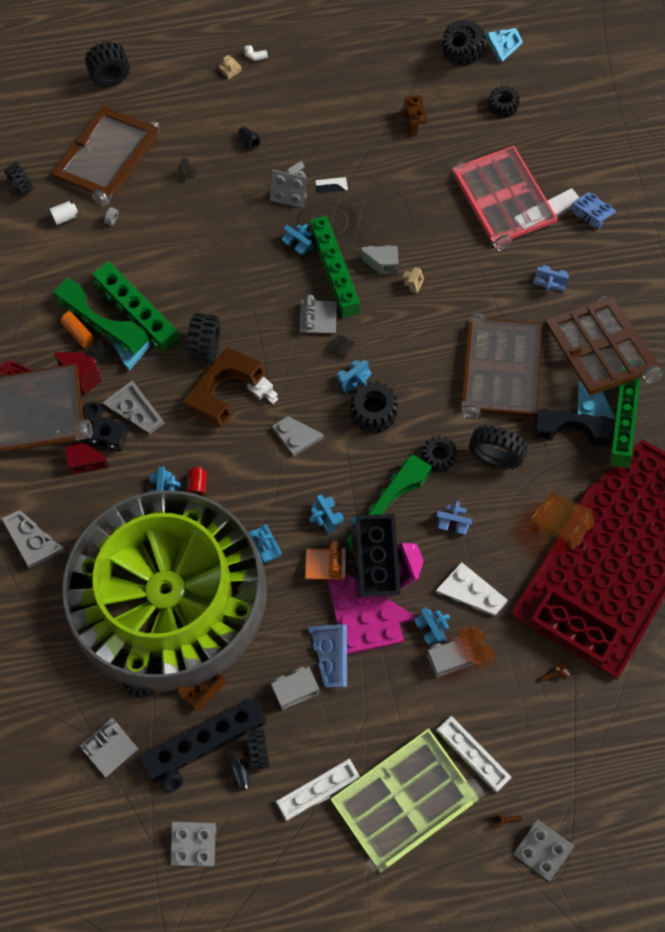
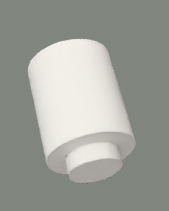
[50,201,78,225]

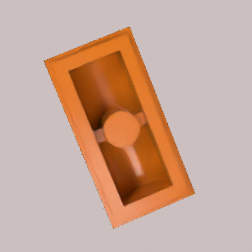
[60,311,96,348]

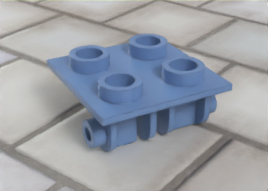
[571,192,616,229]

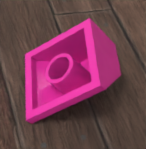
[397,543,424,590]

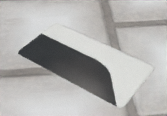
[315,177,348,193]

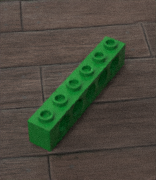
[310,216,360,318]
[92,261,179,352]
[610,360,642,468]

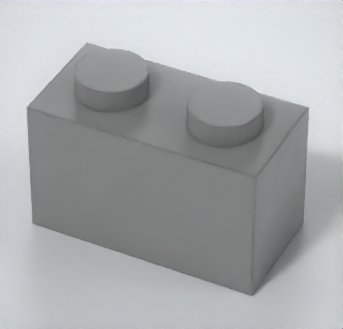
[427,636,476,678]
[271,667,320,711]

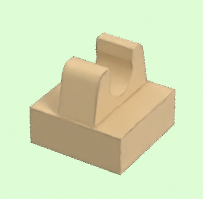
[218,55,242,79]
[402,267,424,293]

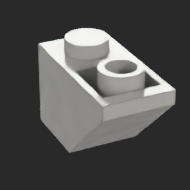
[362,245,399,274]

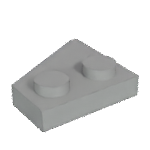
[272,416,324,457]

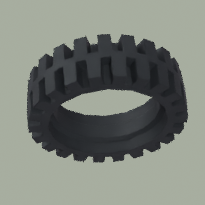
[468,425,528,470]

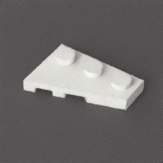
[436,562,508,617]

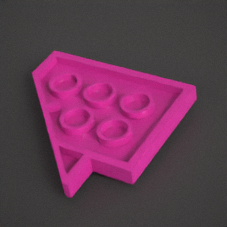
[327,574,416,655]

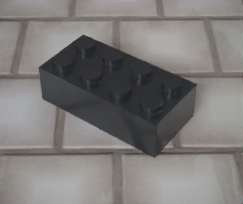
[351,514,401,598]

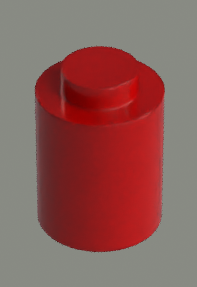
[186,467,207,497]

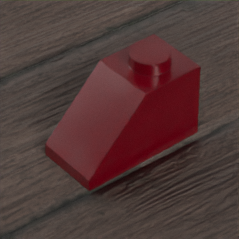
[65,443,110,475]

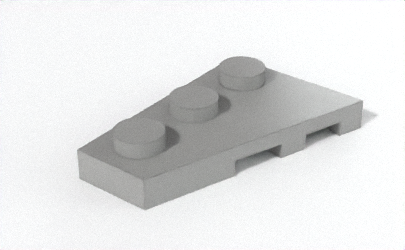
[103,381,165,434]
[2,510,65,569]

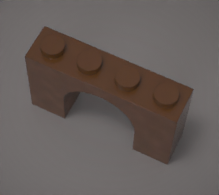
[182,347,266,428]

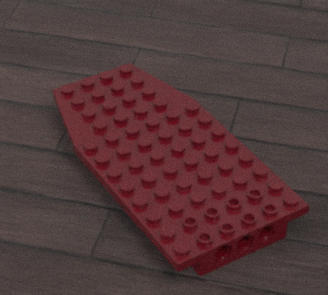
[510,439,665,680]

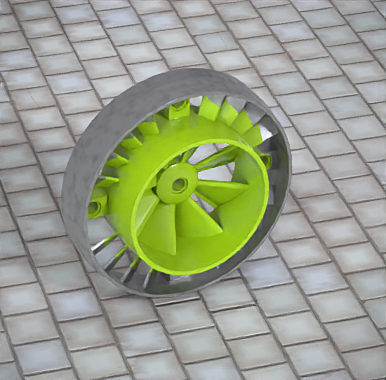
[63,490,267,692]

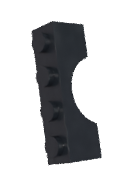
[534,409,615,447]

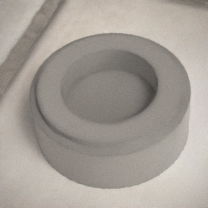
[104,207,119,226]

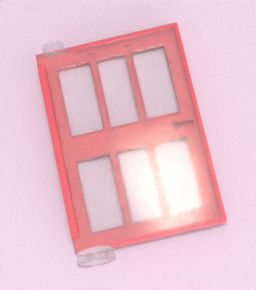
[452,146,558,251]

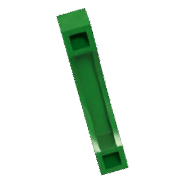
[53,277,149,355]
[346,454,432,554]

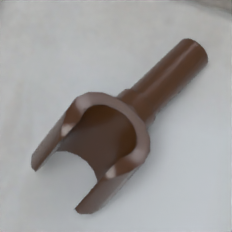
[540,663,570,682]
[492,813,522,828]

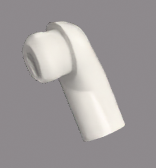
[244,45,268,61]

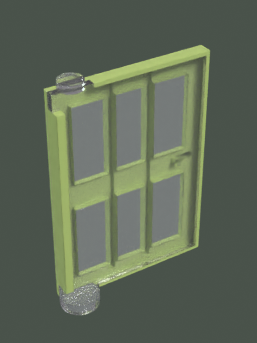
[331,729,485,873]

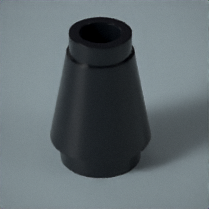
[238,126,261,149]
[228,758,251,792]

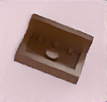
[401,95,428,137]
[176,660,227,711]

